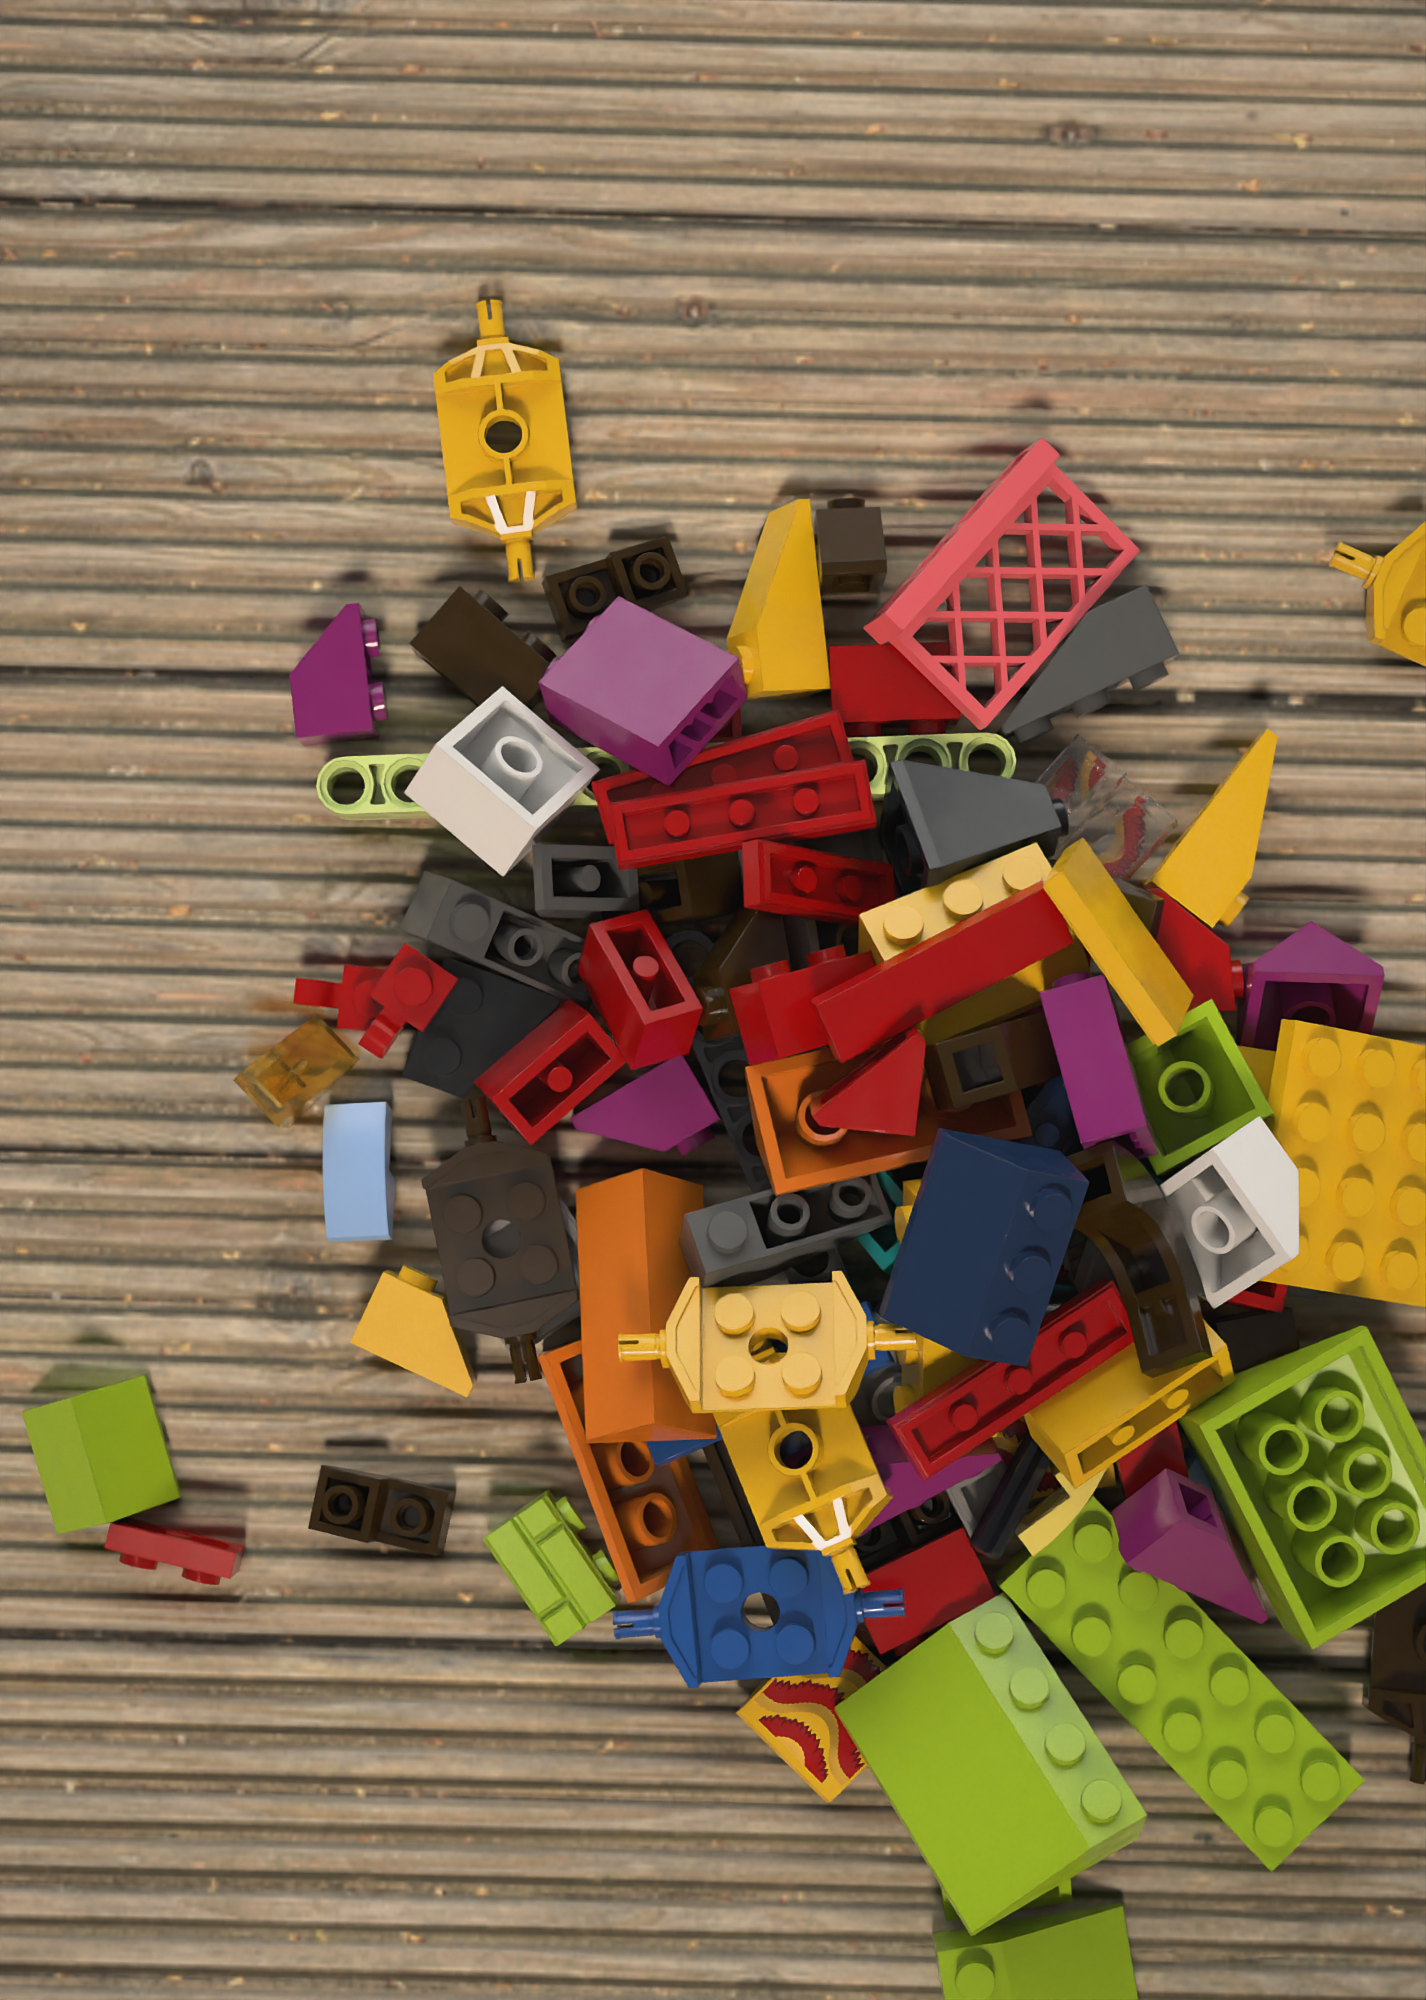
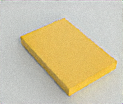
[1043,838,1194,1047]

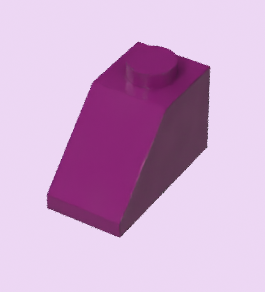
[570,1056,720,1156]

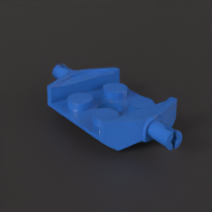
[613,1545,906,1688]

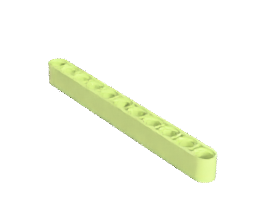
[316,732,1016,821]

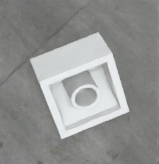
[404,686,600,877]
[1158,1116,1299,1309]

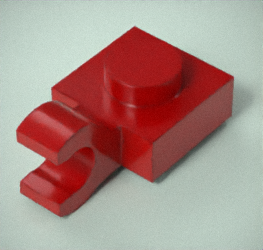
[358,943,459,1059]
[293,964,402,1036]

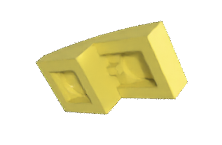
[1015,1462,1107,1556]

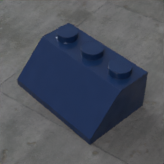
[879,1128,1089,1367]

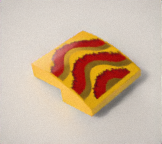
[735,1636,887,1803]

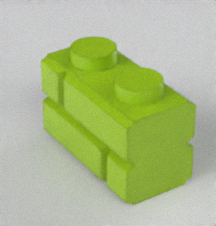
[482,1490,621,1646]

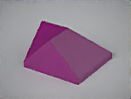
[1236,921,1385,1051]

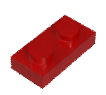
[104,1517,245,1585]

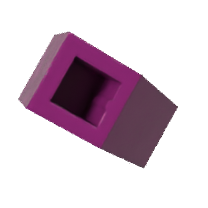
[289,603,388,746]

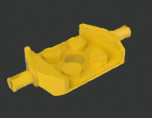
[433,300,577,583]
[1328,521,1426,667]
[618,1271,917,1414]
[713,1339,893,1595]

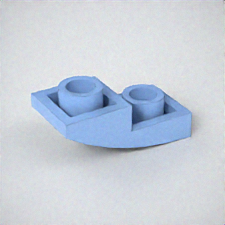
[323,1102,395,1242]

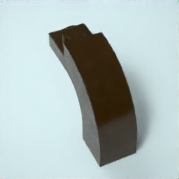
[1066,1139,1213,1378]

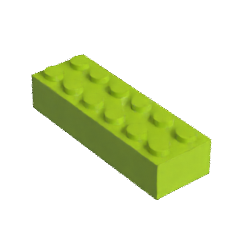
[993,1495,1365,1872]

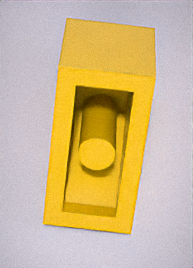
[350,1264,477,1397]

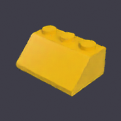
[858,842,1092,1045]

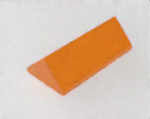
[744,1021,1032,1196]
[575,1168,717,1444]
[538,1337,720,1603]

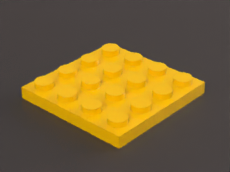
[1259,1019,1426,1308]

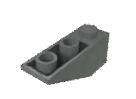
[996,584,1179,745]
[400,871,593,1010]
[679,1173,892,1288]

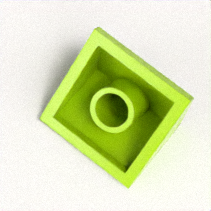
[22,1374,182,1535]

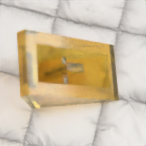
[233,1014,360,1128]

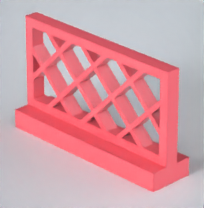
[863,437,1141,730]

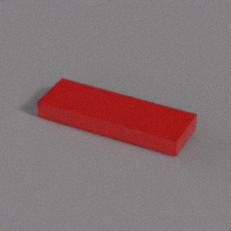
[742,839,895,928]

